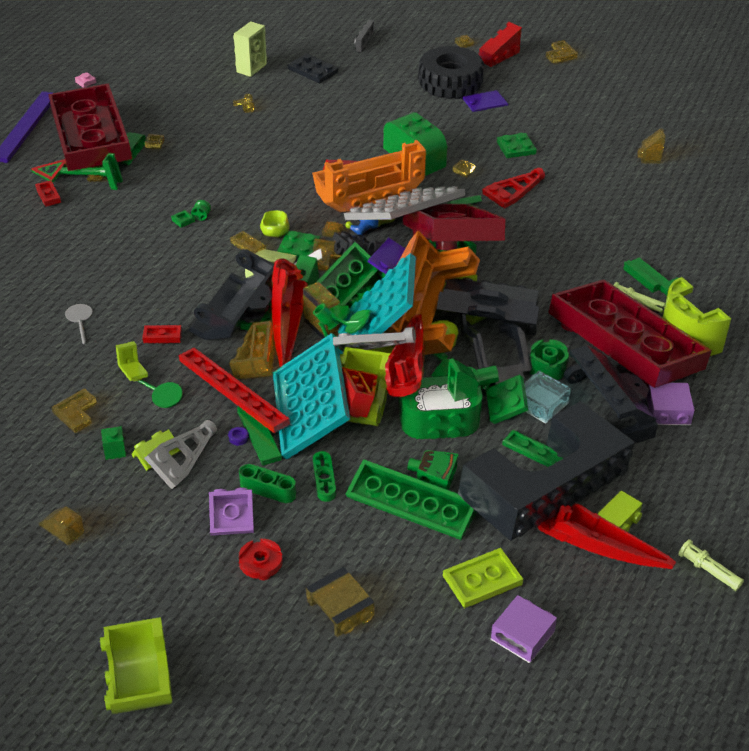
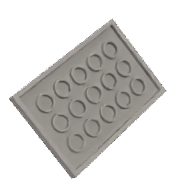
[344,186,465,220]

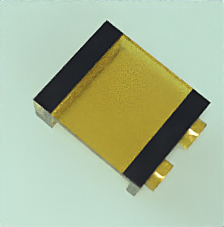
[303,282,340,339]
[306,567,375,637]

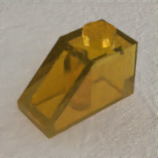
[638,129,665,164]
[39,506,85,546]

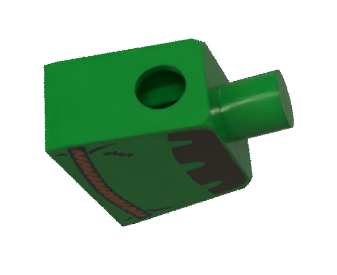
[407,450,459,490]

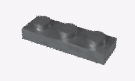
[354,20,374,52]

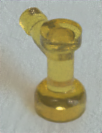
[233,94,255,113]

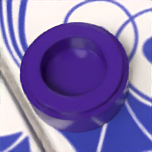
[228,427,249,446]

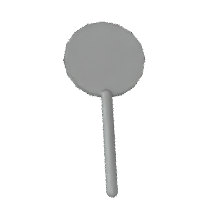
[65,304,92,344]

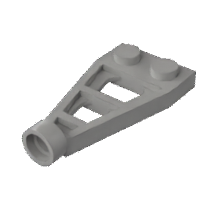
[333,327,416,352]
[144,420,217,489]

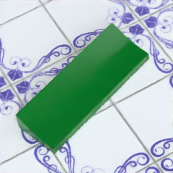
[346,459,477,540]

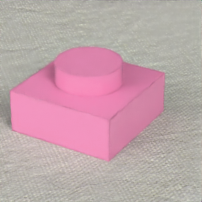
[75,73,96,88]

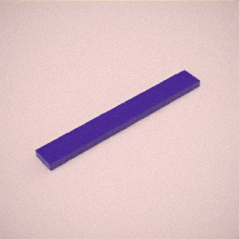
[0,91,52,163]

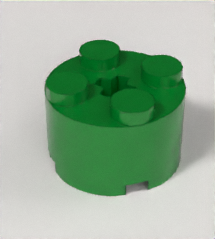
[529,339,569,384]

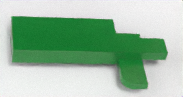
[623,258,678,296]

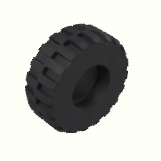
[418,46,484,99]

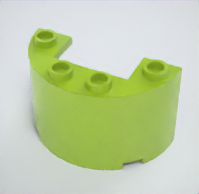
[663,277,731,356]
[340,347,391,426]
[100,617,173,714]

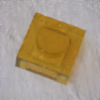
[455,35,474,48]
[145,134,164,149]
[453,159,475,177]
[322,221,343,238]

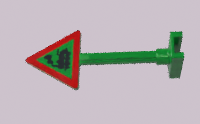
[31,153,123,190]

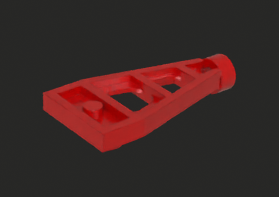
[482,167,545,208]

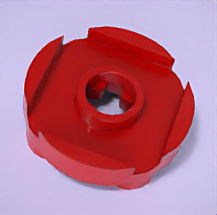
[239,539,283,581]

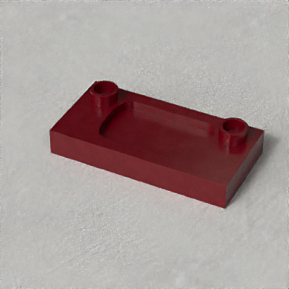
[48,83,132,171]
[403,204,506,250]
[548,279,712,388]

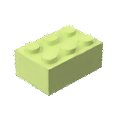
[234,21,267,77]

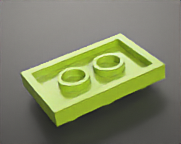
[443,548,523,608]

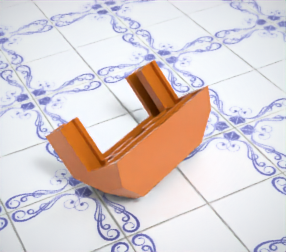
[312,140,426,212]
[383,230,480,355]

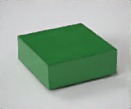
[171,210,195,228]

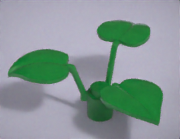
[313,303,372,337]

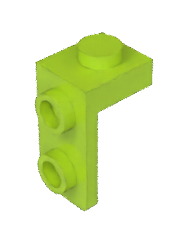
[116,341,148,381]

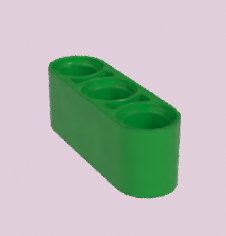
[117,132,146,165]
[239,464,296,503]

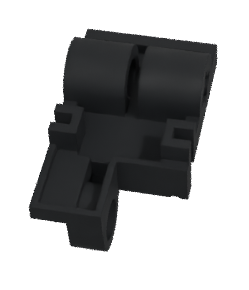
[333,231,383,256]

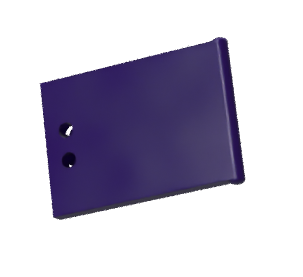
[463,90,509,112]
[367,238,405,274]

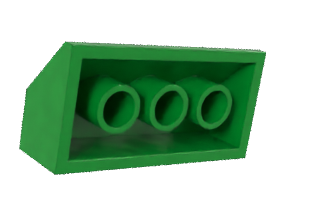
[305,242,378,309]

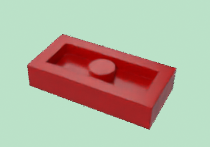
[35,180,61,207]
[142,325,182,343]

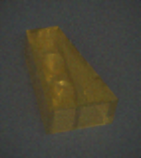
[229,321,275,379]

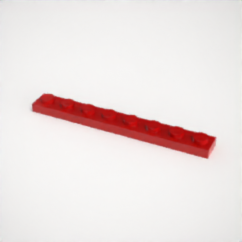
[179,348,290,433]

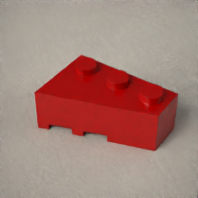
[479,22,522,67]
[342,367,378,418]

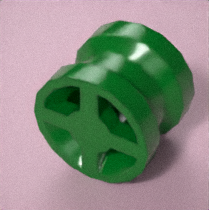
[191,200,211,221]

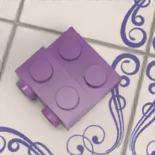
[209,488,254,536]

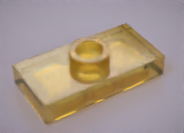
[230,231,266,253]

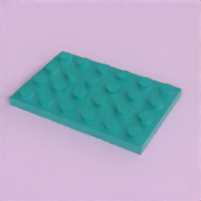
[338,253,416,354]
[273,333,350,459]

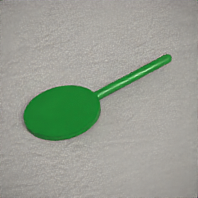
[138,380,183,408]

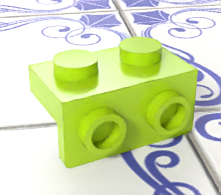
[131,429,181,471]

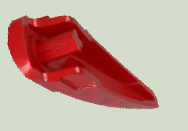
[272,258,308,367]
[385,314,425,397]
[537,504,676,569]

